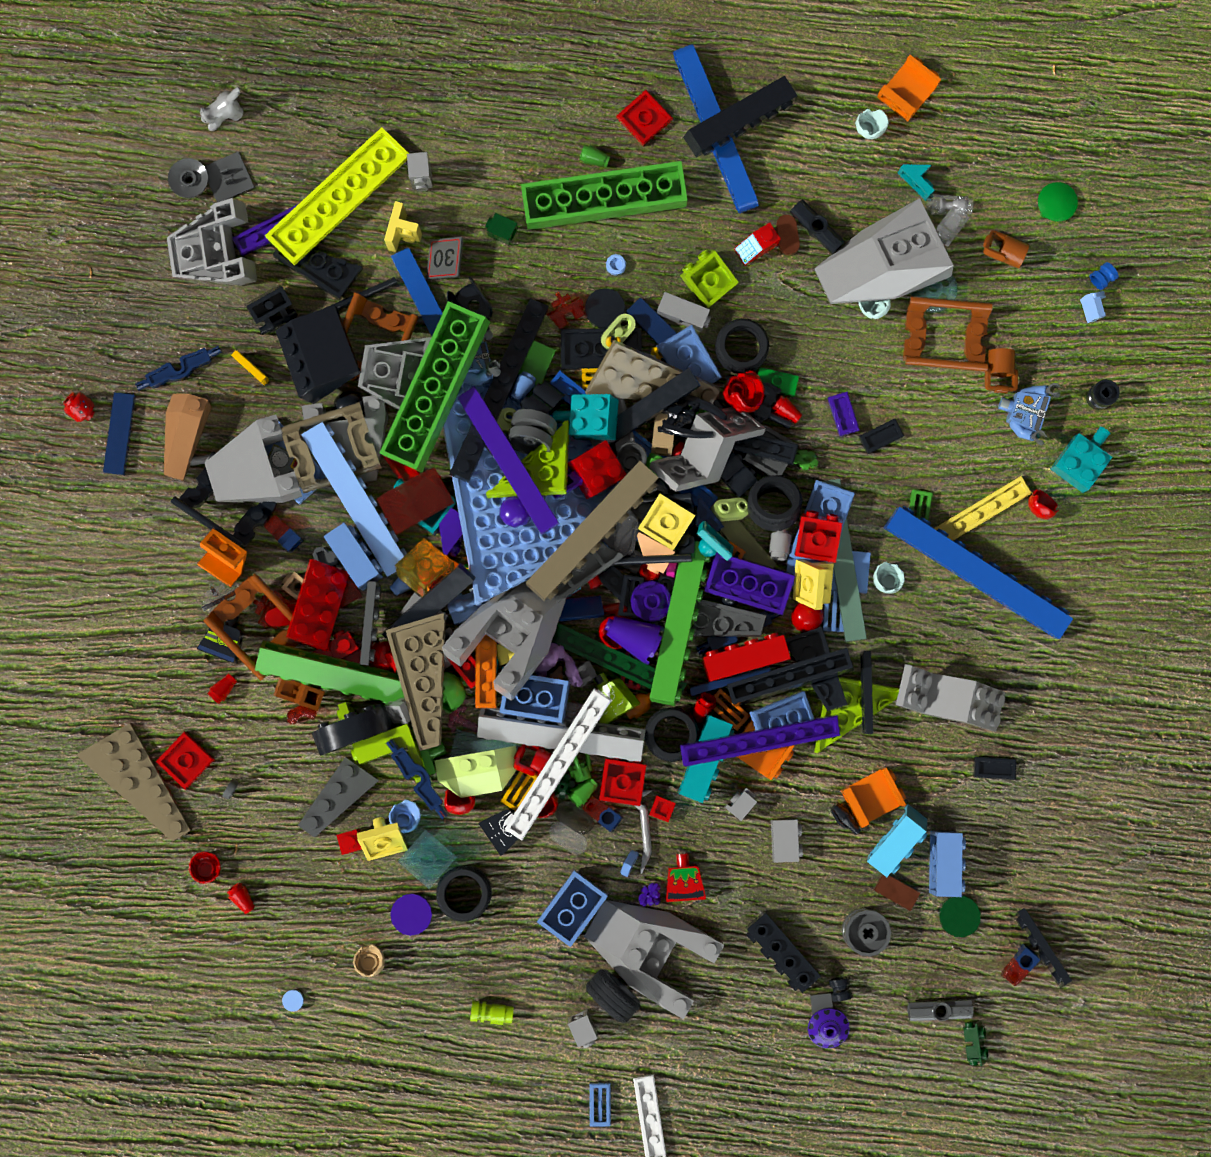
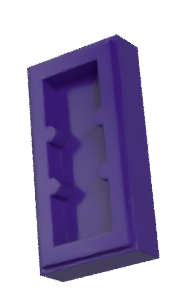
[827,392,860,437]

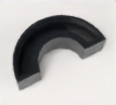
[312,703,395,756]

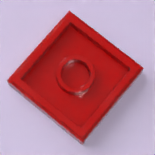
[616,90,673,147]
[156,731,215,790]

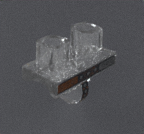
[201,582,236,614]

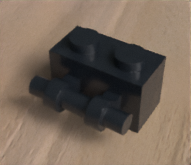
[244,285,298,335]

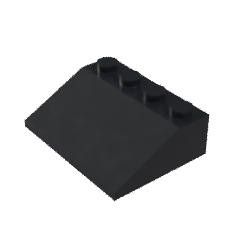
[276,305,361,404]

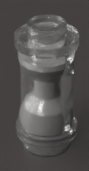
[926,194,973,217]

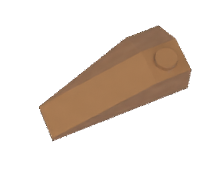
[164,394,212,481]

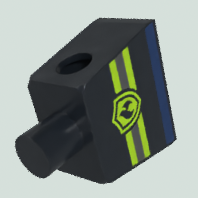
[197,616,244,664]

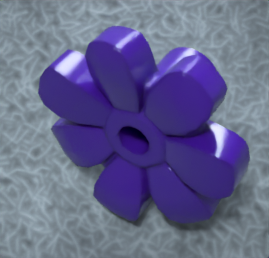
[639,882,661,906]

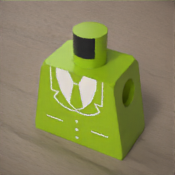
[593,673,640,724]

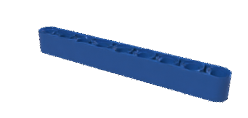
[673,44,759,214]

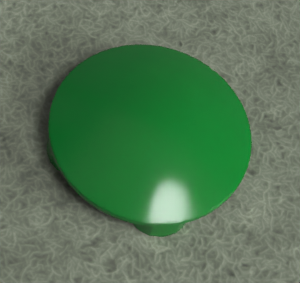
[1038,182,1078,222]

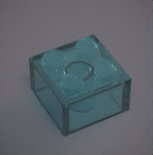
[398,829,457,889]

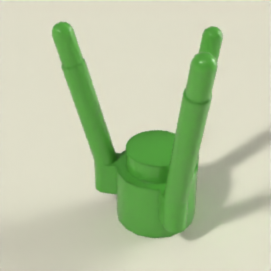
[568,753,593,782]

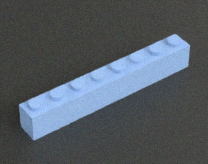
[301,422,410,577]

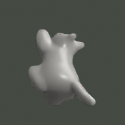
[200,87,244,131]

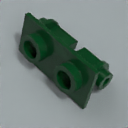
[963,1020,989,1066]

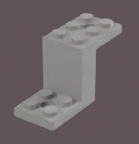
[649,407,766,492]
[896,664,1005,732]

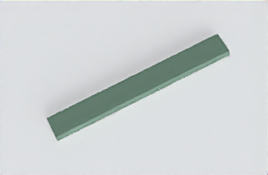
[821,479,867,642]

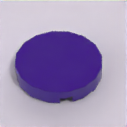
[631,581,671,622]
[390,893,433,936]

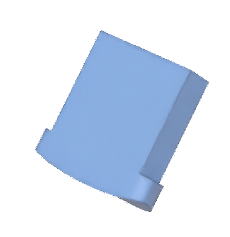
[1080,291,1106,323]

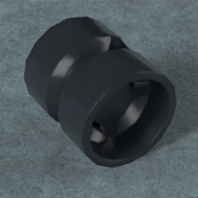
[1086,379,1120,410]

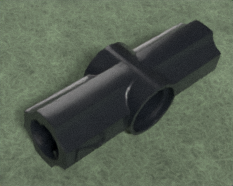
[790,199,845,254]

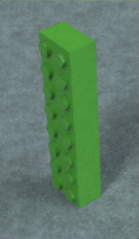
[521,161,688,230]
[380,301,490,473]

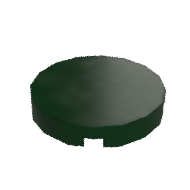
[939,896,981,937]

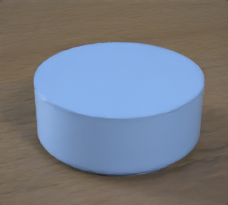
[606,254,626,276]
[282,989,304,1011]

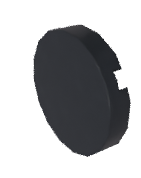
[585,288,625,328]

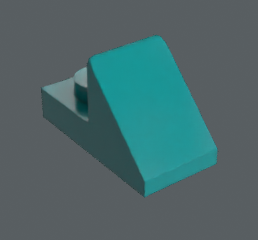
[898,164,935,201]

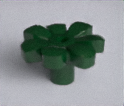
[553,774,575,800]

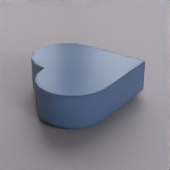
[620,850,639,878]

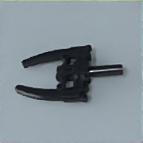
[713,375,793,429]
[657,394,727,439]

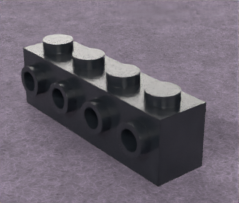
[745,911,821,993]

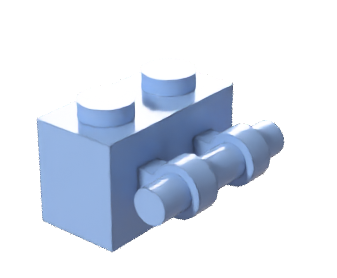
[447,588,490,625]

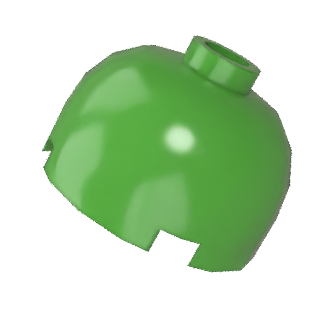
[442,671,466,713]

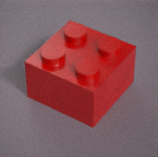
[568,440,627,499]

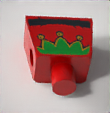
[665,853,706,902]

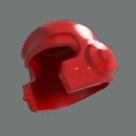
[723,371,765,413]

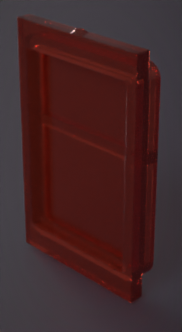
[377,467,454,535]

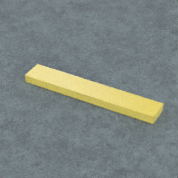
[934,476,1032,541]

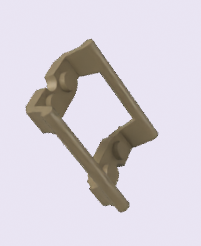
[281,402,382,493]

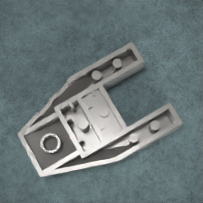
[442,580,567,701]
[584,900,724,1019]

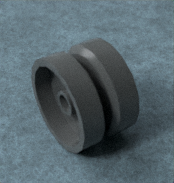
[507,409,557,455]
[841,907,891,957]

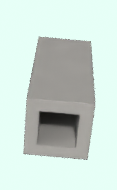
[657,292,712,332]

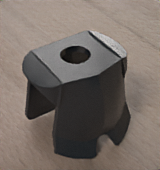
[447,276,493,320]

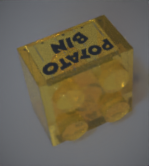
[395,538,455,597]

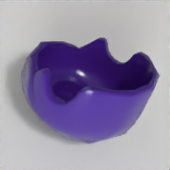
[499,496,531,528]

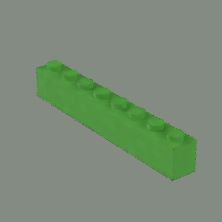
[650,541,711,706]
[255,641,407,706]

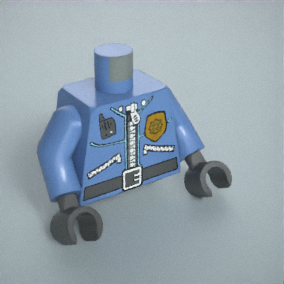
[463,326,501,386]
[998,383,1061,445]

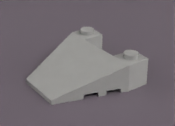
[167,198,258,286]
[358,337,431,410]
[302,396,388,483]
[205,415,302,503]

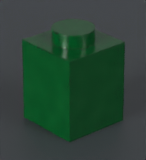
[485,213,518,246]

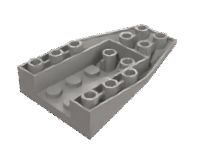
[815,198,954,304]

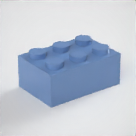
[323,523,383,591]
[499,675,570,724]
[929,830,966,897]
[537,869,608,947]

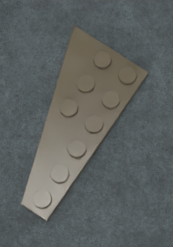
[585,340,721,404]
[386,613,446,751]
[76,723,192,841]

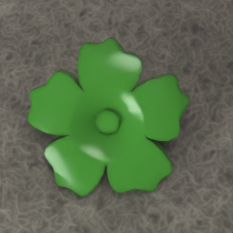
[794,450,818,470]

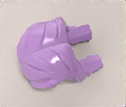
[533,643,583,687]

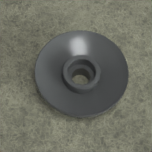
[168,158,209,198]

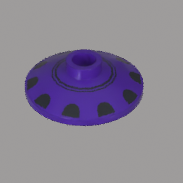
[808,1008,850,1048]

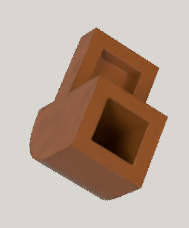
[273,678,325,711]

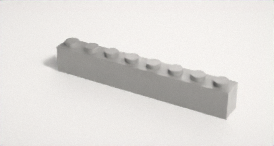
[477,707,646,762]

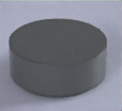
[222,778,239,799]

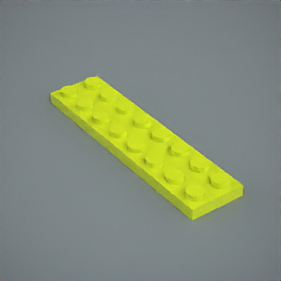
[265,127,409,266]

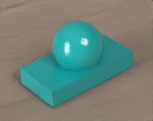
[697,521,734,561]

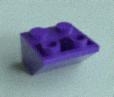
[439,508,464,559]

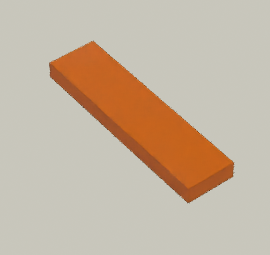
[475,635,497,708]

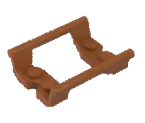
[343,293,419,382]
[903,296,992,372]
[203,573,300,681]

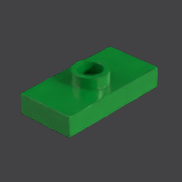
[758,367,799,397]

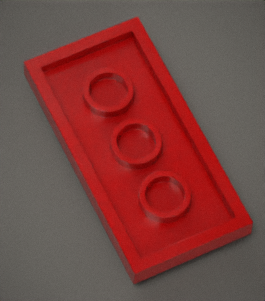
[286,559,349,650]

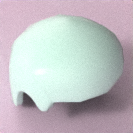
[855,109,889,139]
[859,299,891,319]
[873,561,905,594]

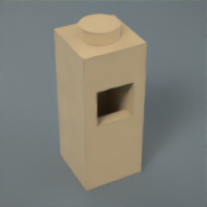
[651,404,677,457]

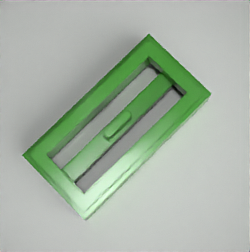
[909,489,933,521]

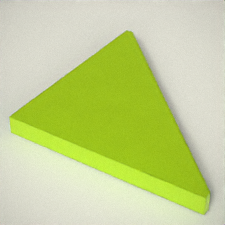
[486,420,569,498]
[814,677,899,753]

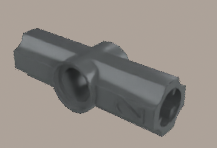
[907,999,973,1021]

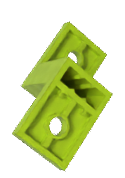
[337,702,433,783]

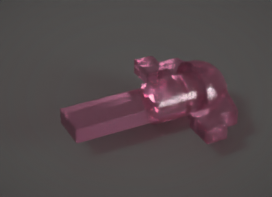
[448,706,478,733]

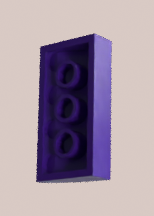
[704,552,795,615]

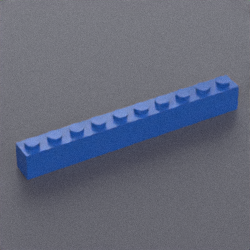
[884,506,1073,639]

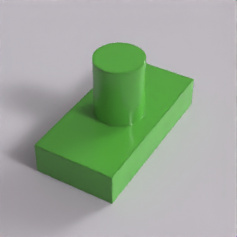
[415,737,447,775]

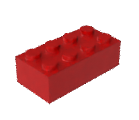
[701,632,791,682]

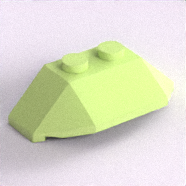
[434,746,517,798]

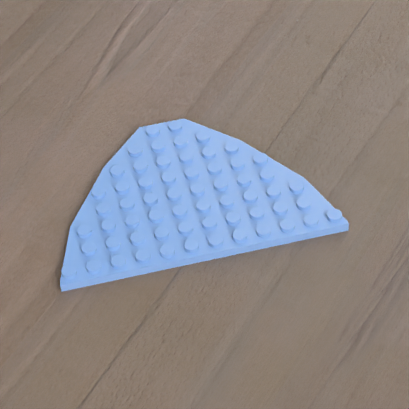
[443,384,619,604]

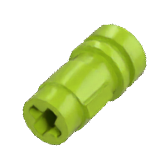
[470,1000,514,1025]

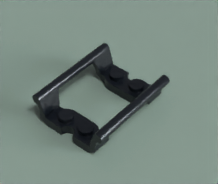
[170,451,277,549]
[612,493,696,566]

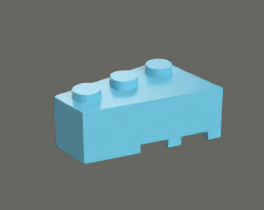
[867,804,928,877]

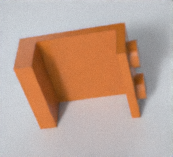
[877,55,941,122]
[197,529,247,588]
[736,719,795,780]
[840,767,907,828]

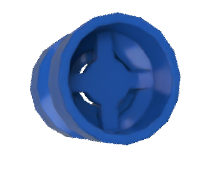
[1089,262,1119,290]

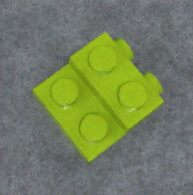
[680,250,739,308]

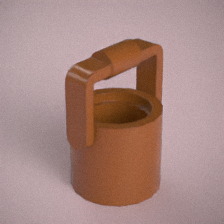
[983,230,1030,269]
[985,348,1018,394]

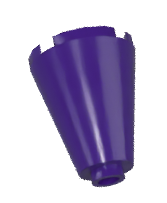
[604,616,664,665]

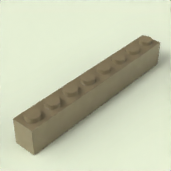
[526,461,658,601]

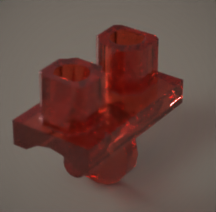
[547,292,585,329]
[253,590,290,629]

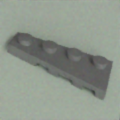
[360,581,381,666]
[692,600,766,637]
[298,757,380,837]

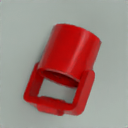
[513,744,553,776]

